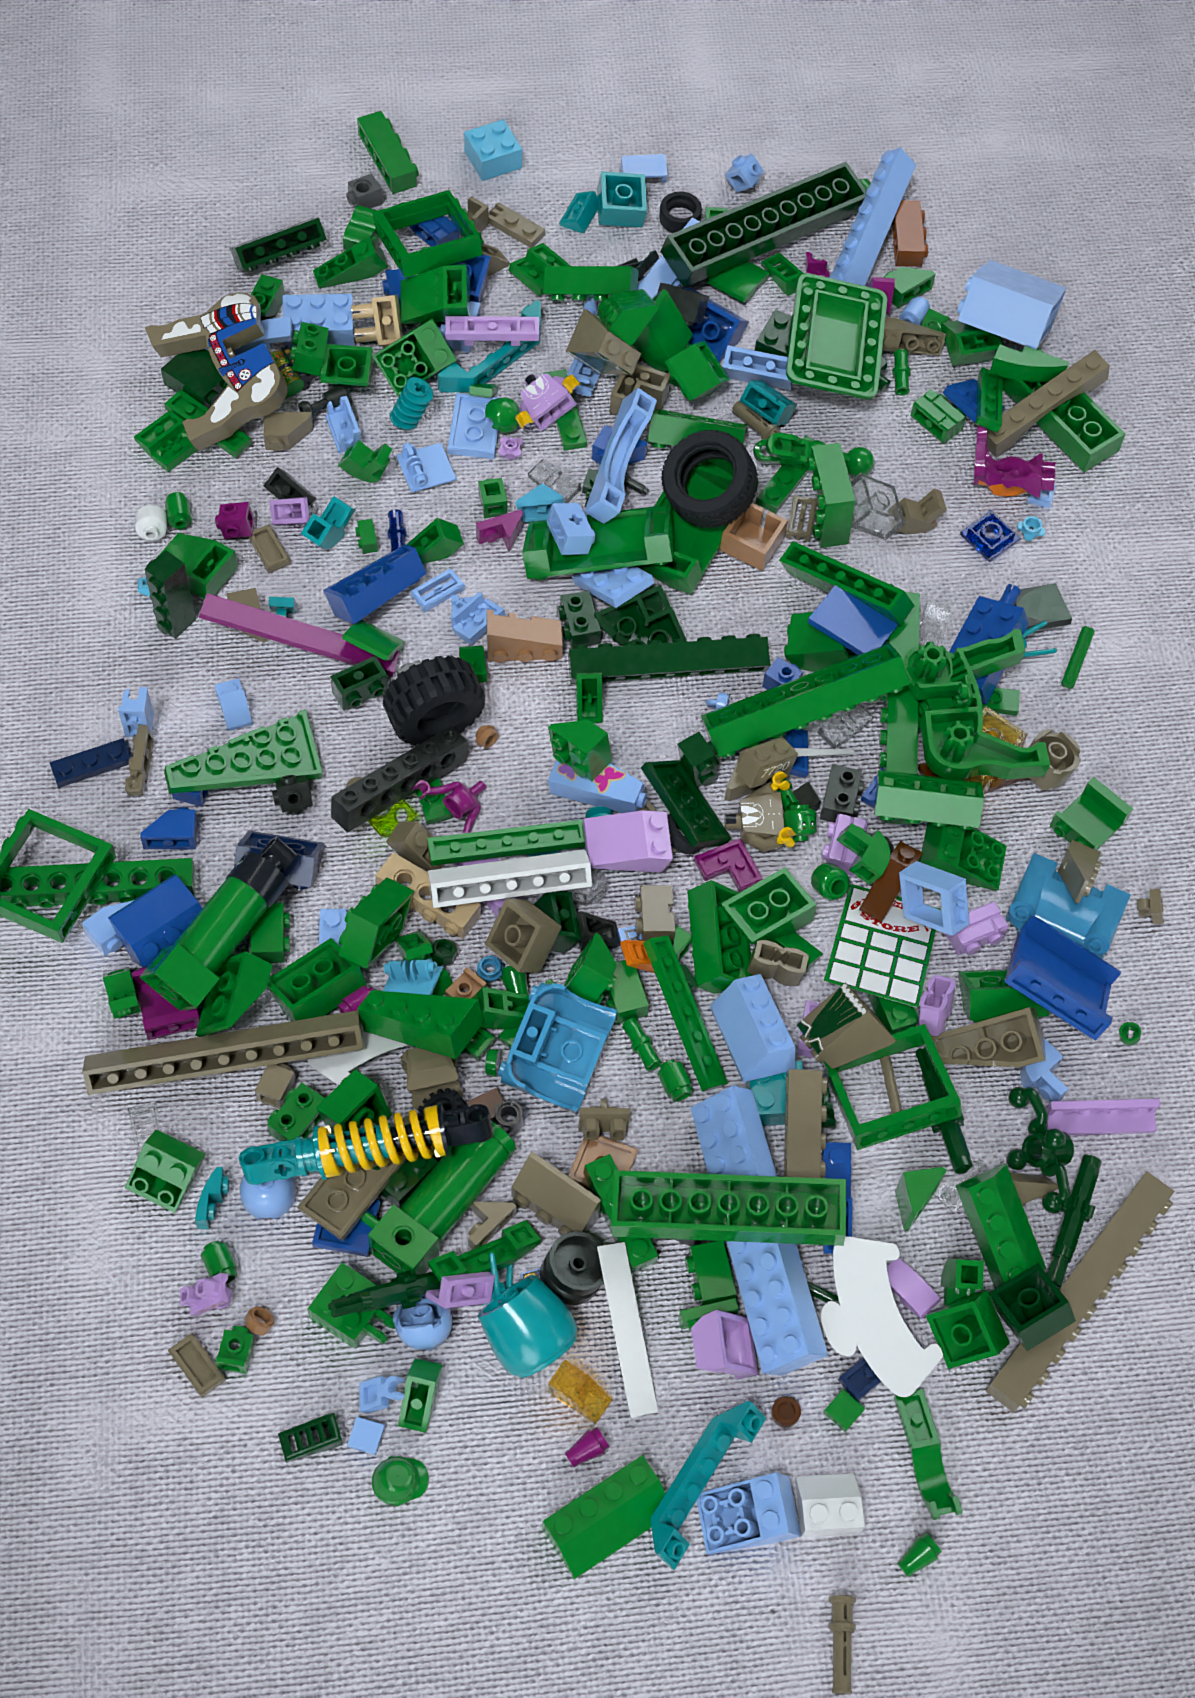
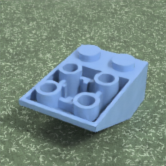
[697,1472,801,1555]

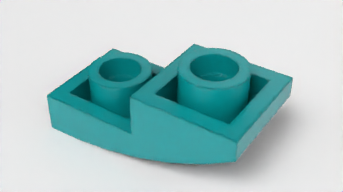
[195,1167,230,1230]

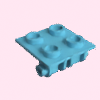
[383,959,443,995]

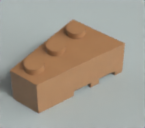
[486,609,563,663]

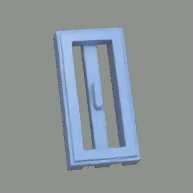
[410,568,465,613]

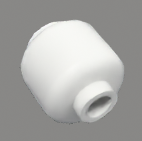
[135,505,168,541]

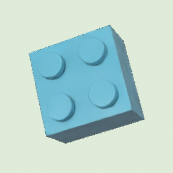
[464,119,522,181]

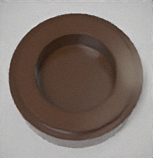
[771,1396,801,1428]

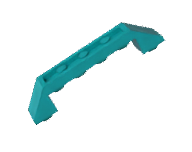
[437,300,541,393]
[650,1401,766,1570]

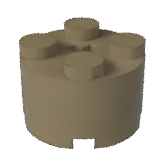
[1029,729,1081,790]

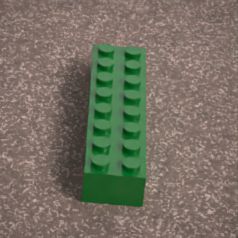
[701,643,910,757]
[611,1170,846,1246]

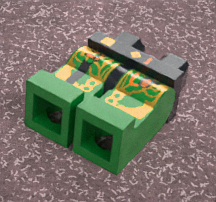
[271,345,318,399]

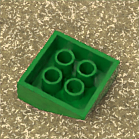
[807,443,855,548]

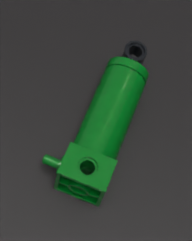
[361,1100,523,1276]

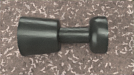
[298,384,350,420]

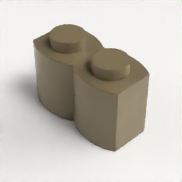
[747,940,809,986]

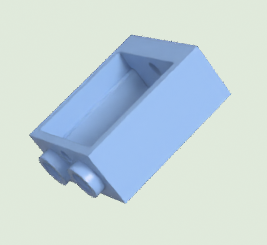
[899,861,970,936]

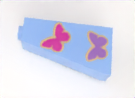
[548,760,647,813]

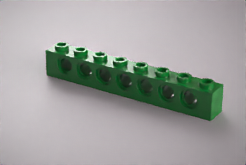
[0,858,195,909]

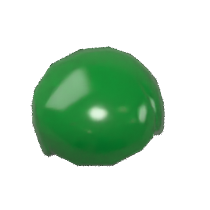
[485,397,520,434]

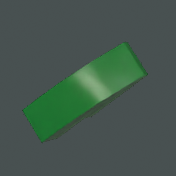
[990,345,1069,382]

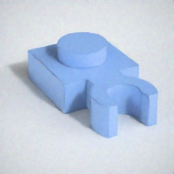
[359,1376,404,1414]

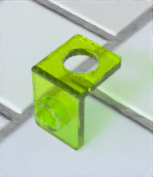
[368,799,417,837]

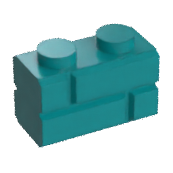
[740,380,797,426]

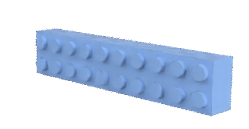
[690,1085,828,1376]

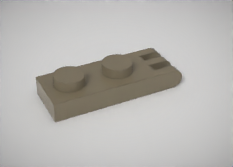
[488,203,545,248]

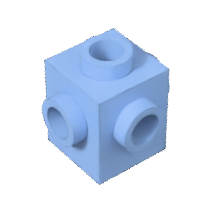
[725,154,764,193]

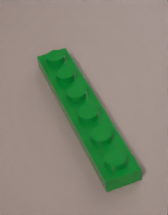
[427,819,585,866]
[643,935,728,1092]

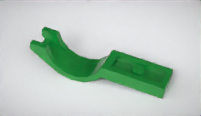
[894,1389,963,1520]

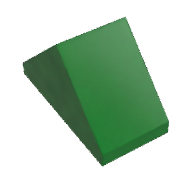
[575,672,603,723]

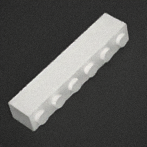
[428,849,592,908]

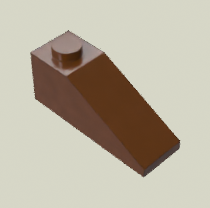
[859,841,923,922]

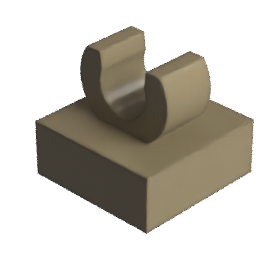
[1137,889,1164,924]

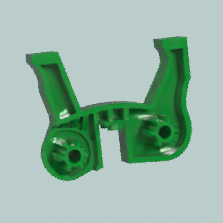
[903,629,1050,780]

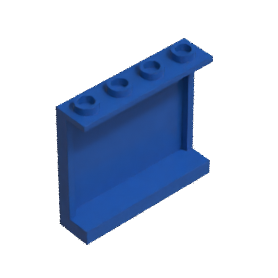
[1004,914,1121,1041]

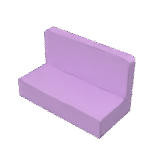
[425,1272,495,1309]

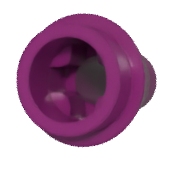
[564,1427,610,1468]

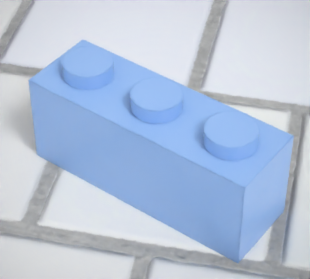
[722,345,793,391]

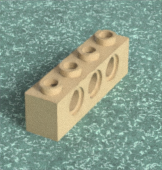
[375,852,481,939]

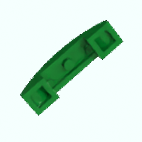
[428,1220,541,1283]

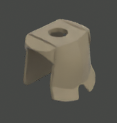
[400,1048,464,1110]

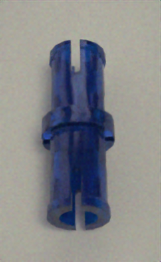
[387,509,407,552]

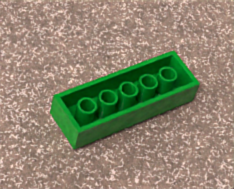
[1003,347,1126,472]

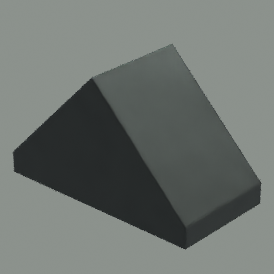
[577,911,620,953]

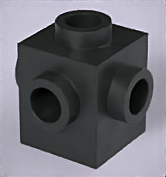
[272,775,313,814]

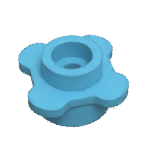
[1017,516,1045,541]

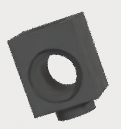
[346,173,383,208]

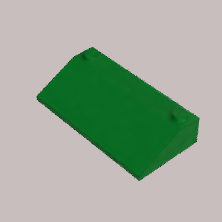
[636,458,759,595]
[522,504,674,580]

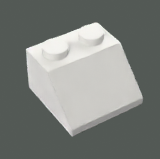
[795,1473,865,1538]

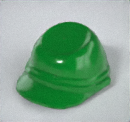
[372,1456,429,1507]

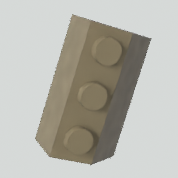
[511,1152,601,1236]

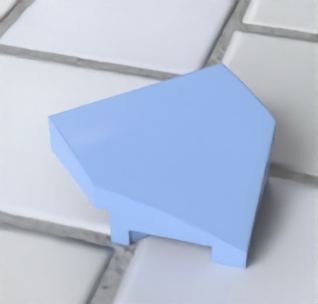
[451,592,506,645]

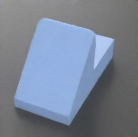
[215,678,253,731]

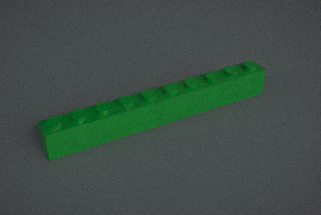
[878,592,920,825]

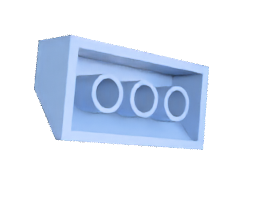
[710,974,795,1082]

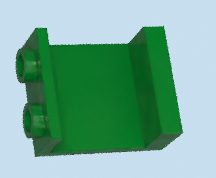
[1050,777,1133,850]

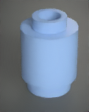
[899,296,930,325]

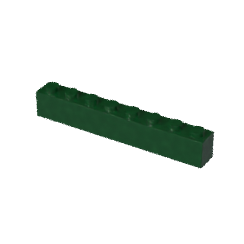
[568,634,770,684]

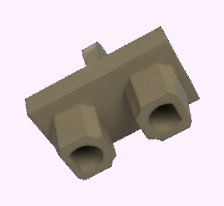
[578,1098,630,1141]

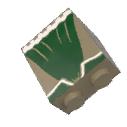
[565,309,641,375]
[797,982,896,1069]

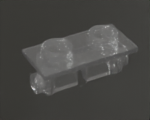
[933,1159,987,1213]

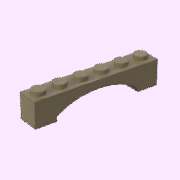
[987,350,1110,458]

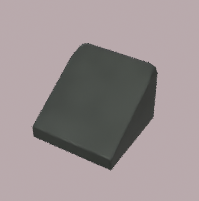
[790,782,821,811]

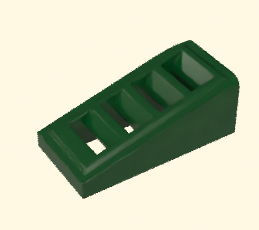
[278,1413,343,1463]

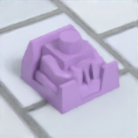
[691,1310,758,1380]

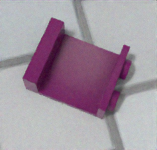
[132,966,200,1041]

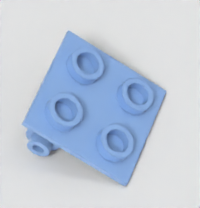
[396,443,456,493]

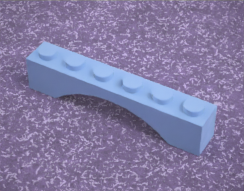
[584,388,657,524]

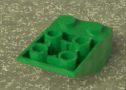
[400,265,470,324]
[372,317,457,396]
[157,533,238,600]
[920,822,1007,891]

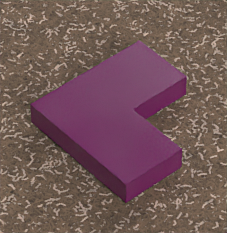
[694,838,763,893]

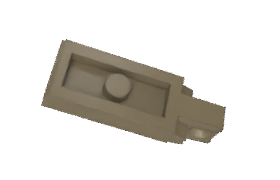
[125,725,154,796]

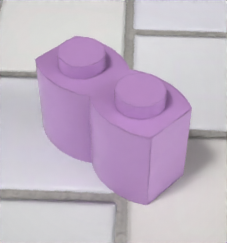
[918,975,955,1036]

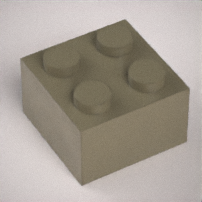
[485,898,562,973]

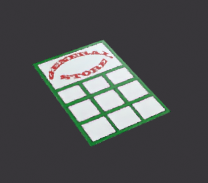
[824,884,941,1008]

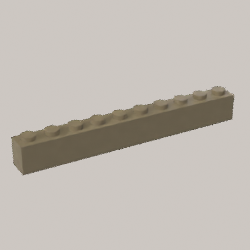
[82,1010,363,1095]
[985,1171,1175,1413]

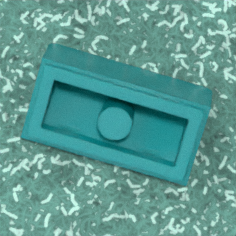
[559,191,598,233]

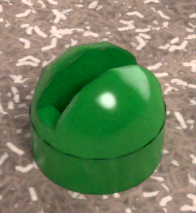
[1119,1022,1141,1046]

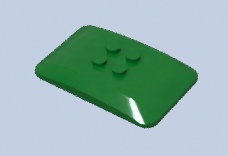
[786,273,887,400]

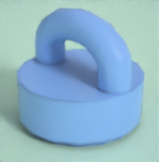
[705,692,729,709]

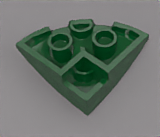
[594,585,686,646]

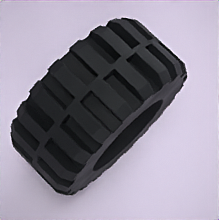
[383,655,486,746]

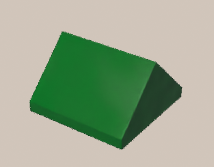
[895,1167,947,1231]

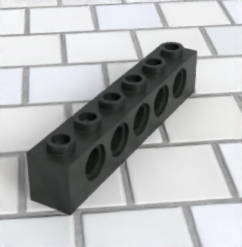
[331,726,468,833]

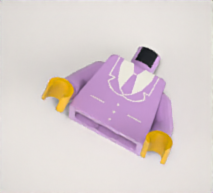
[515,373,580,432]

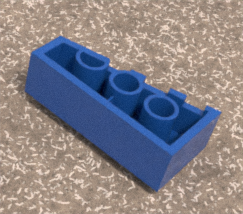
[323,544,426,624]

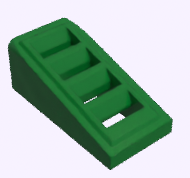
[761,252,804,296]

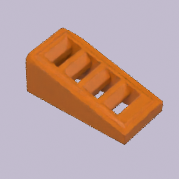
[620,940,655,973]

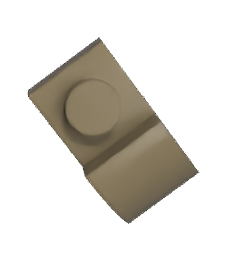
[889,488,947,535]

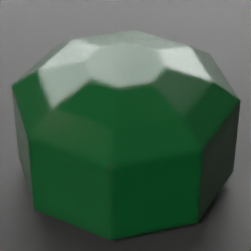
[430,938,457,965]

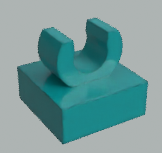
[269,596,297,618]

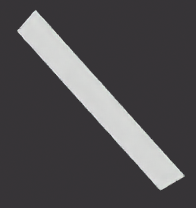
[597,1242,658,1418]

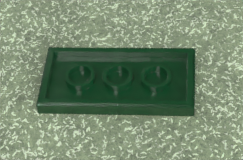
[641,760,731,848]

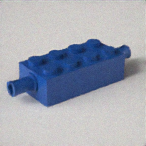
[949,584,1029,705]

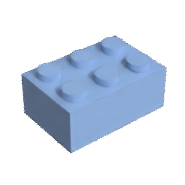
[283,294,354,349]

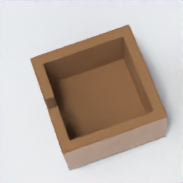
[720,503,788,571]

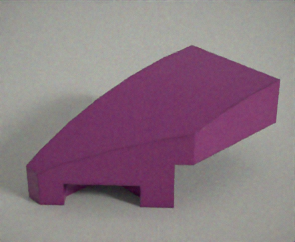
[805,252,830,278]

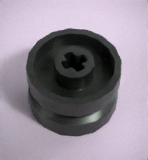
[540,1231,604,1306]

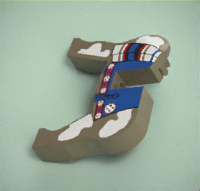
[145,292,287,452]

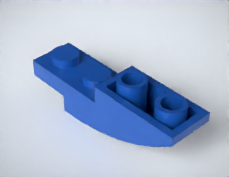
[822,1142,853,1254]

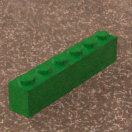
[779,541,915,626]

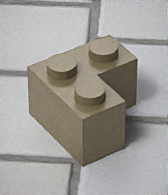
[609,364,671,415]

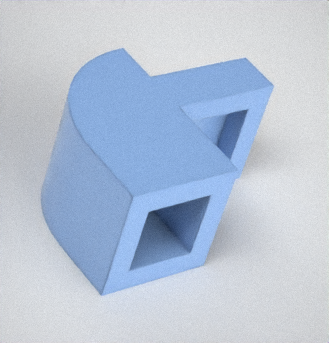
[1020,1038,1068,1102]

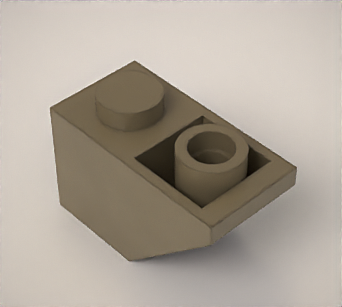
[386,821,444,871]

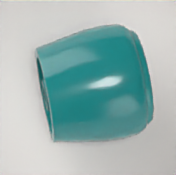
[478,1275,578,1378]

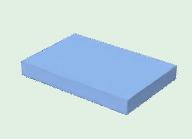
[447,393,499,459]

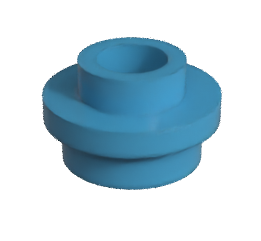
[477,956,503,982]

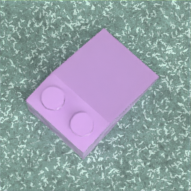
[583,810,673,873]

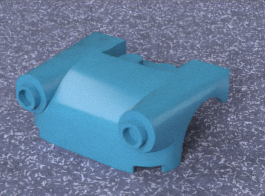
[1006,853,1131,959]
[497,982,618,1114]

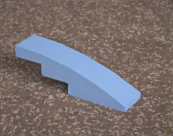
[205,316,292,356]

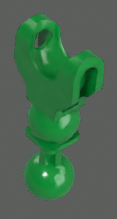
[753,432,875,477]

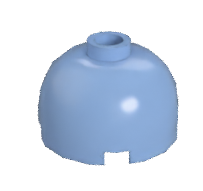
[239,1166,296,1219]
[393,1297,452,1350]

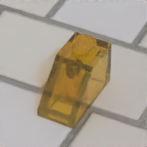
[548,1360,612,1425]

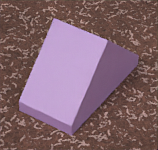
[269,497,310,525]

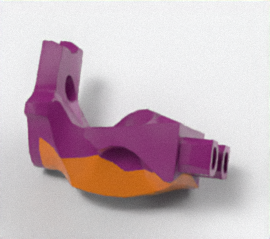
[974,426,1056,498]

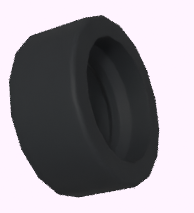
[659,191,702,233]

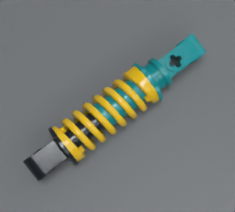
[239,1103,494,1185]

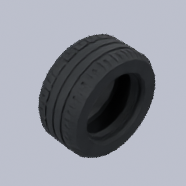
[661,430,758,528]

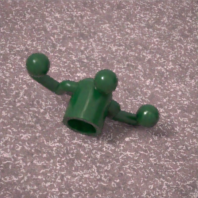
[1006,1087,1074,1214]

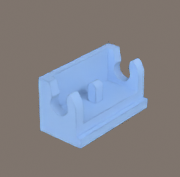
[620,154,668,183]
[568,358,601,397]
[325,396,361,453]
[118,687,154,737]

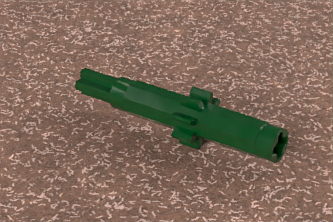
[916,1048,974,1174]
[1047,1155,1102,1287]
[328,1271,441,1318]

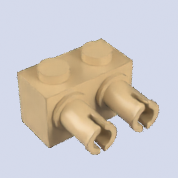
[351,295,404,346]

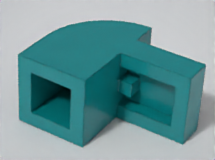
[301,496,355,549]

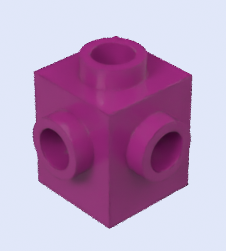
[215,502,255,539]

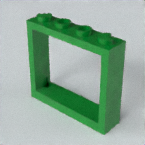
[372,190,484,278]
[0,809,116,943]
[823,1024,962,1150]

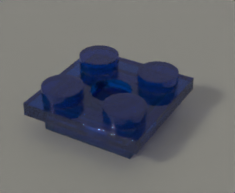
[960,510,1021,562]

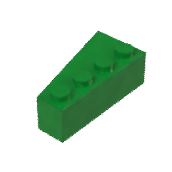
[357,990,484,1059]

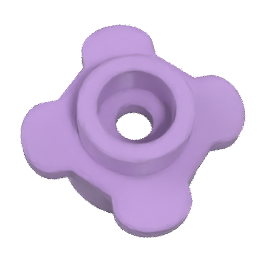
[498,436,523,460]

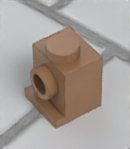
[445,967,487,998]

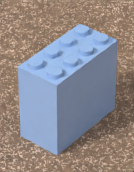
[957,260,1067,350]

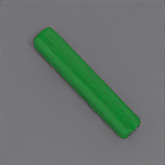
[1061,626,1095,689]

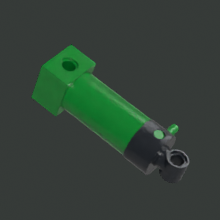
[140,837,297,1011]

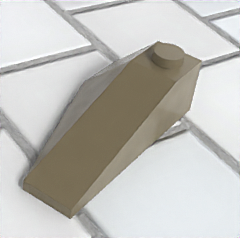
[931,1007,1046,1068]

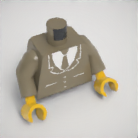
[724,771,796,852]

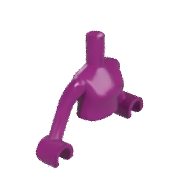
[412,780,486,834]

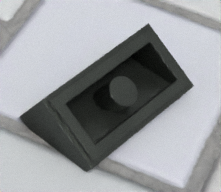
[263,467,316,506]

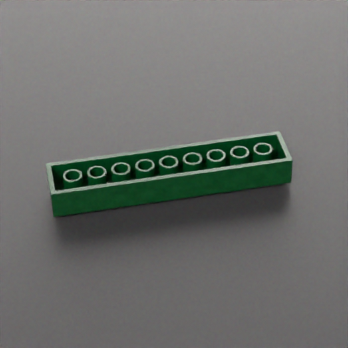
[660,162,867,287]

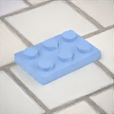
[572,566,654,608]

